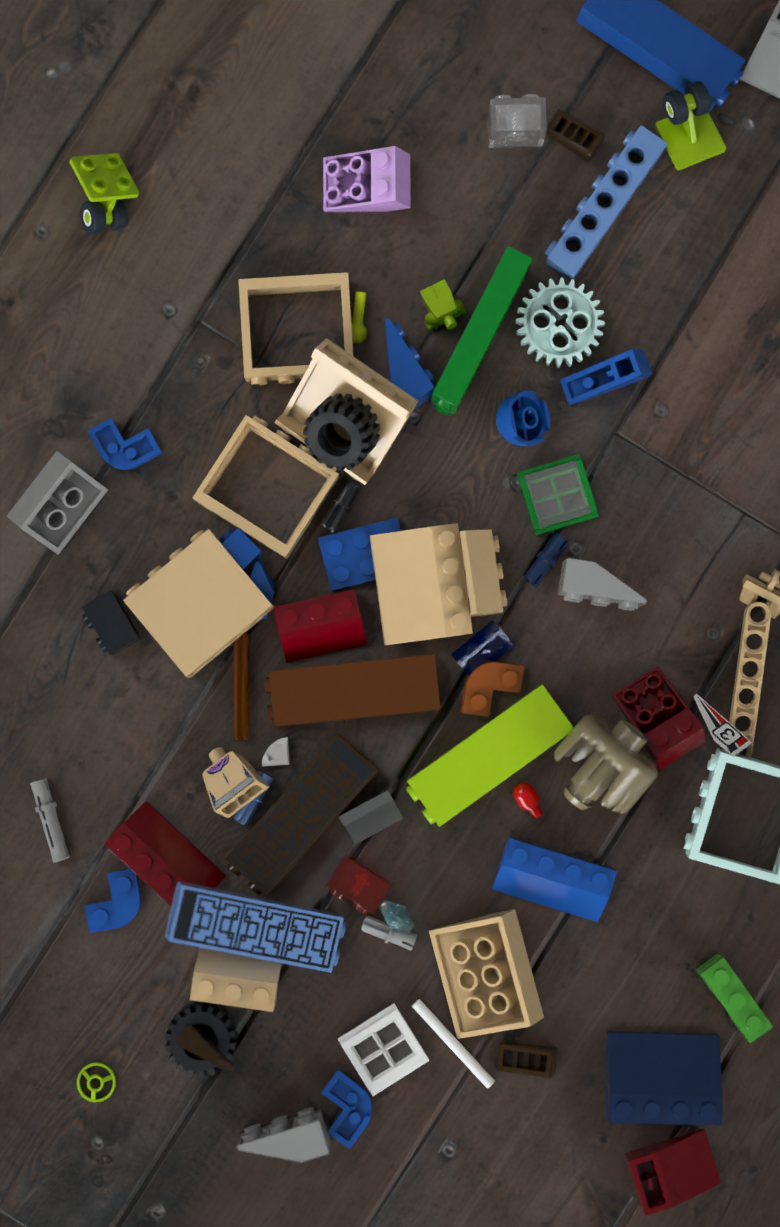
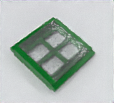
[516,454,599,536]

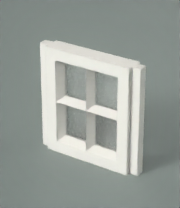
[338,1003,430,1096]

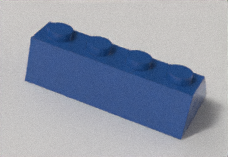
[492,836,617,922]

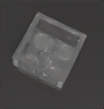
[487,94,547,148]

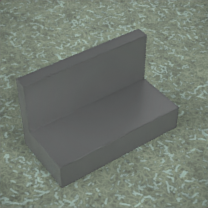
[339,789,403,844]

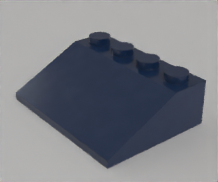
[606,1032,723,1125]

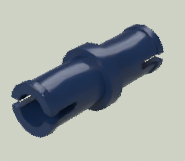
[523,533,570,587]

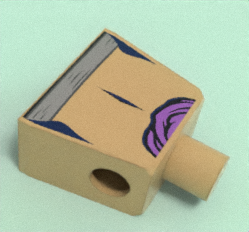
[202,747,269,818]

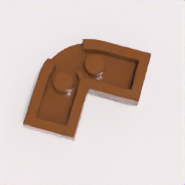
[460,661,524,717]

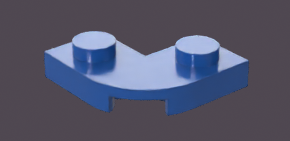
[87,418,163,470]
[85,869,141,933]
[321,1068,372,1149]

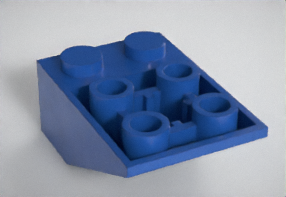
[385,318,436,409]

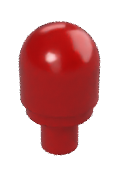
[513,782,543,819]

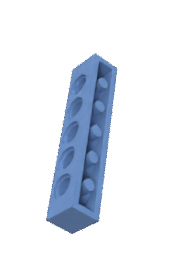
[545,125,668,281]

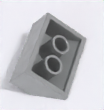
[6,451,108,555]

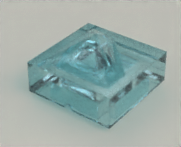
[379,900,414,933]

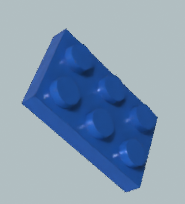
[318,517,401,591]

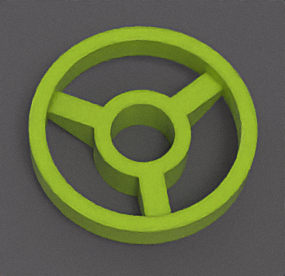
[77,1062,116,1102]

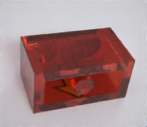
[327,855,392,915]

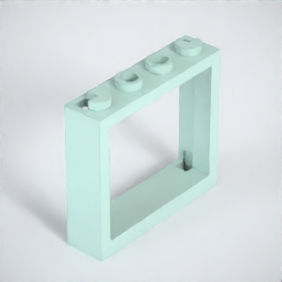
[683,748,780,884]

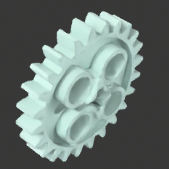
[515,278,605,368]

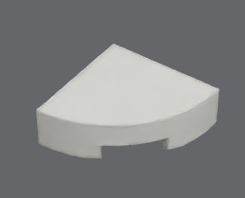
[262,737,290,767]

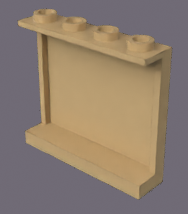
[275,338,419,485]
[123,529,275,678]

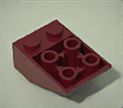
[612,666,707,770]
[624,1129,721,1216]

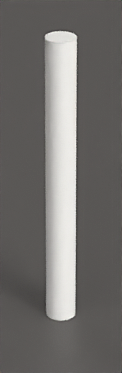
[411,999,495,1089]

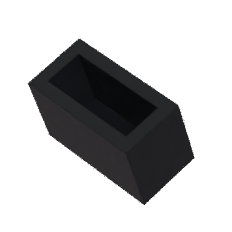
[82,590,142,656]

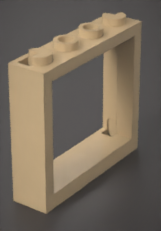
[238,272,354,385]
[193,415,339,559]

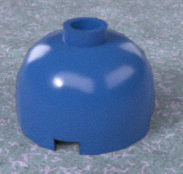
[496,390,550,446]

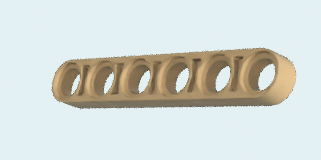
[729,601,771,757]

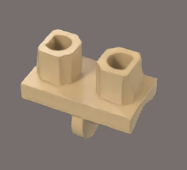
[739,569,780,619]

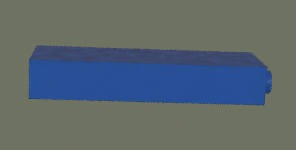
[576,0,746,112]

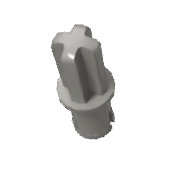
[361,916,417,951]

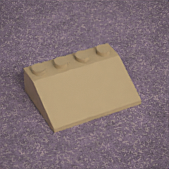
[370,523,473,645]
[429,909,544,1039]

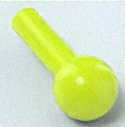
[351,291,367,344]

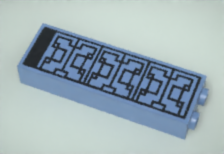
[165,881,346,973]

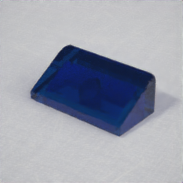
[451,621,514,675]

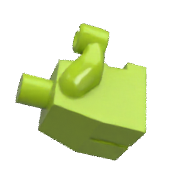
[420,279,466,331]

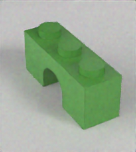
[696,954,773,1043]

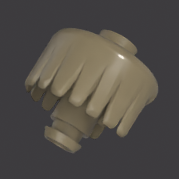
[554,714,658,814]

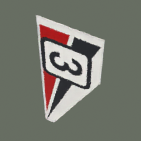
[693,694,752,757]

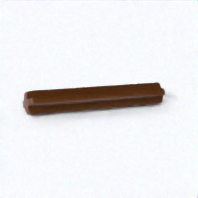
[234,632,249,741]

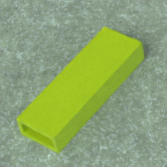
[406,684,574,827]

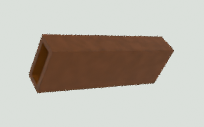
[265,654,440,727]

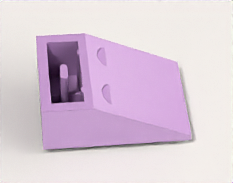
[323,146,411,212]

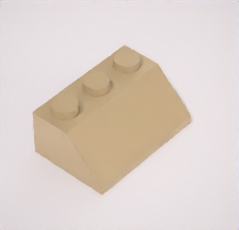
[459,529,507,617]
[190,947,282,1012]

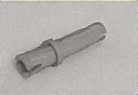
[30,778,70,863]

